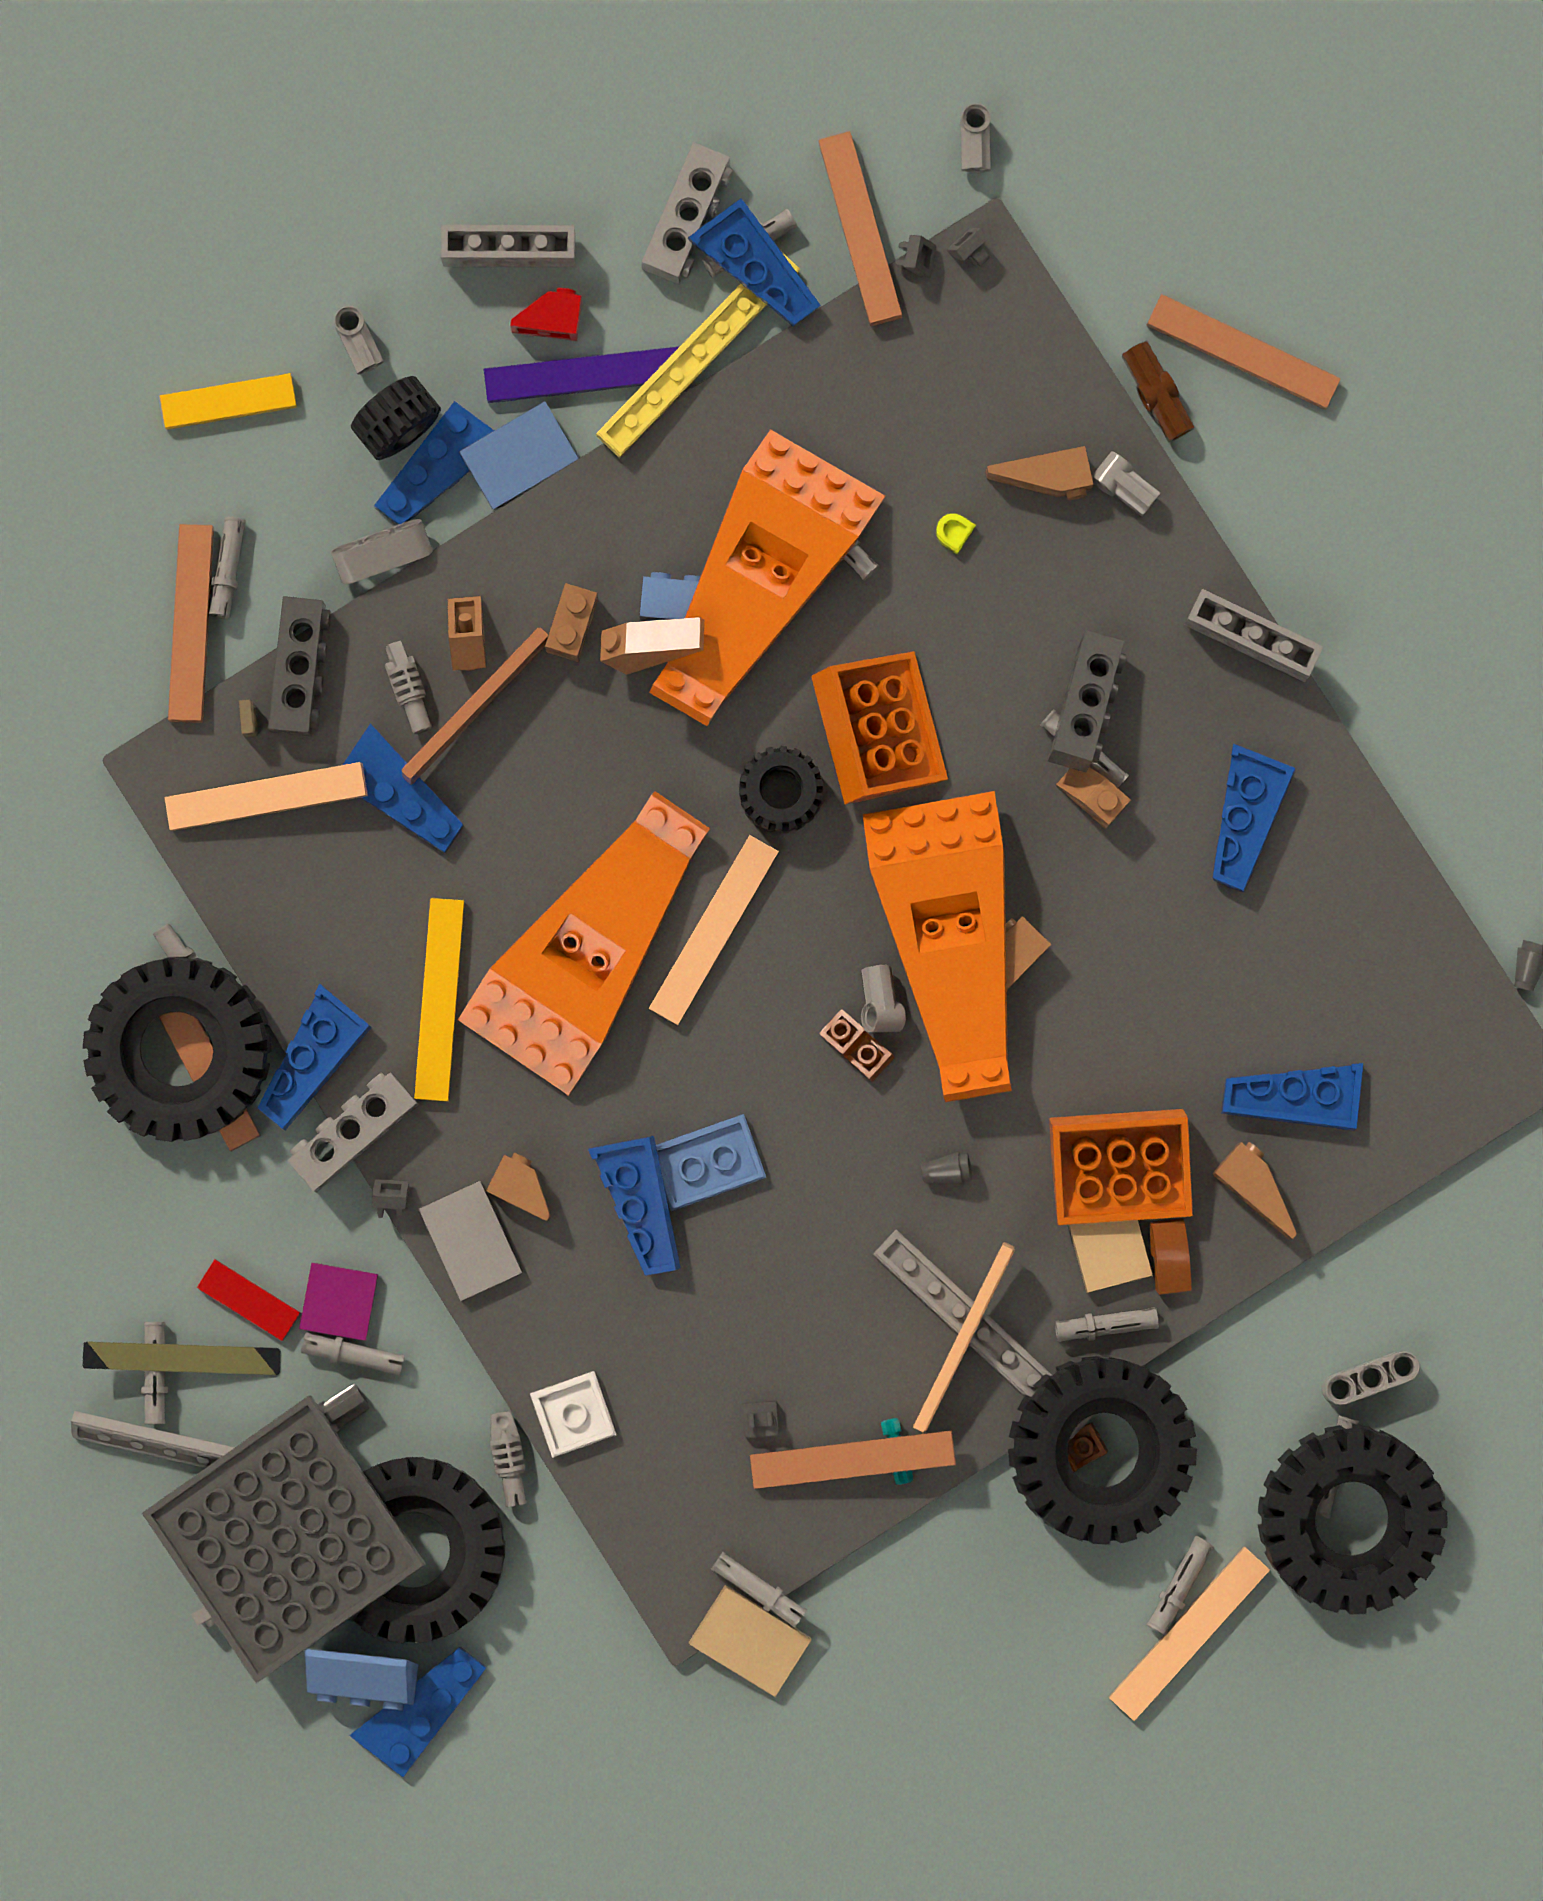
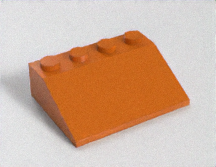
[811,651,948,804]
[1049,1109,1193,1225]

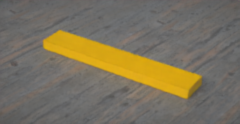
[414,898,465,1102]

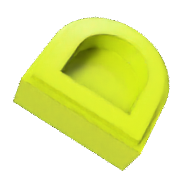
[936,513,976,555]

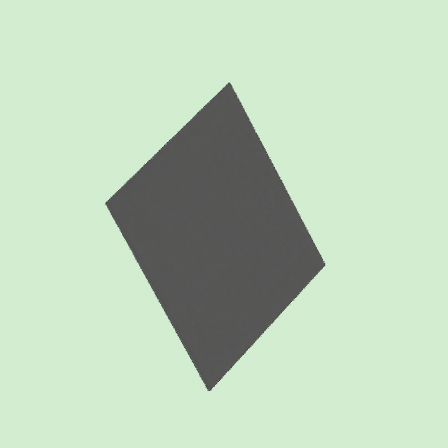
[103,198,1543,1665]

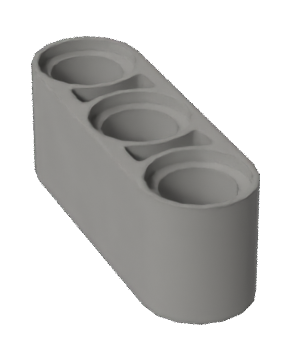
[331,519,433,584]
[1322,1351,1420,1405]

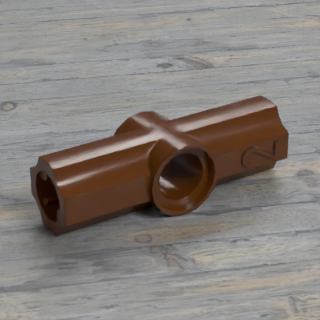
[1121,341,1194,442]

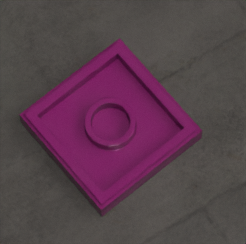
[299,1262,379,1341]

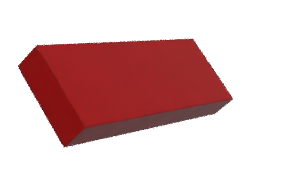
[196,1259,301,1341]

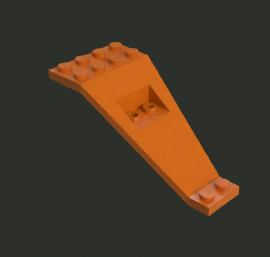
[649,429,885,726]
[458,791,710,1096]
[863,791,1012,1102]

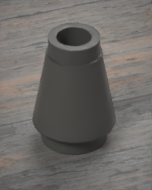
[1514,940,1543,991]
[921,1151,972,1185]

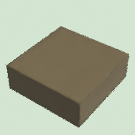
[239,699,258,738]

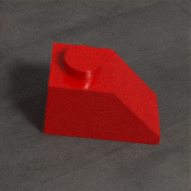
[510,288,582,341]

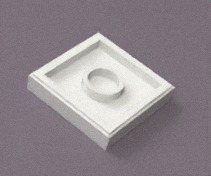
[530,1371,617,1458]

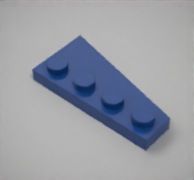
[688,198,821,326]
[374,401,494,525]
[343,723,464,853]
[1213,744,1296,892]
[258,984,372,1131]
[1221,1063,1363,1131]
[588,1136,681,1276]
[349,1647,487,1777]

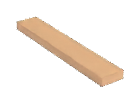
[165,762,368,831]
[649,835,779,1026]
[913,1242,1015,1433]
[1108,1547,1270,1721]

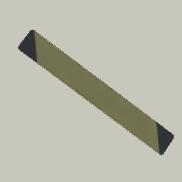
[82,1341,281,1375]

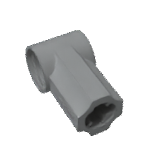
[960,103,991,173]
[334,305,384,375]
[1092,451,1160,517]
[861,965,906,1032]

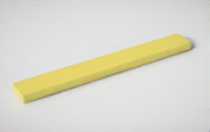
[595,250,800,458]

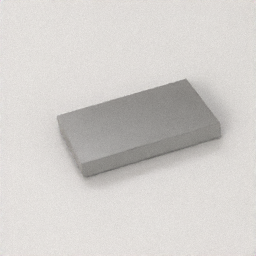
[419,1181,522,1301]

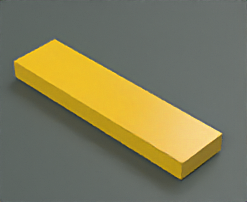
[160,373,297,430]

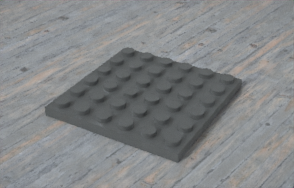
[142,1395,426,1683]

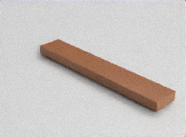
[818,131,902,327]
[1146,294,1341,410]
[168,524,214,723]
[402,627,548,785]
[159,1012,261,1152]
[750,1430,956,1489]

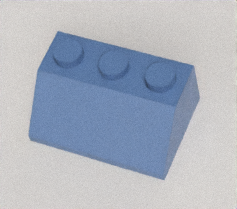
[305,1649,419,1710]

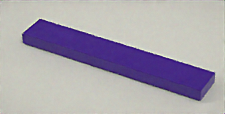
[484,346,680,403]

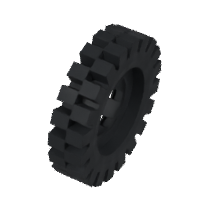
[82,956,272,1142]
[1008,1356,1197,1545]
[1257,1424,1448,1615]
[349,1457,505,1644]

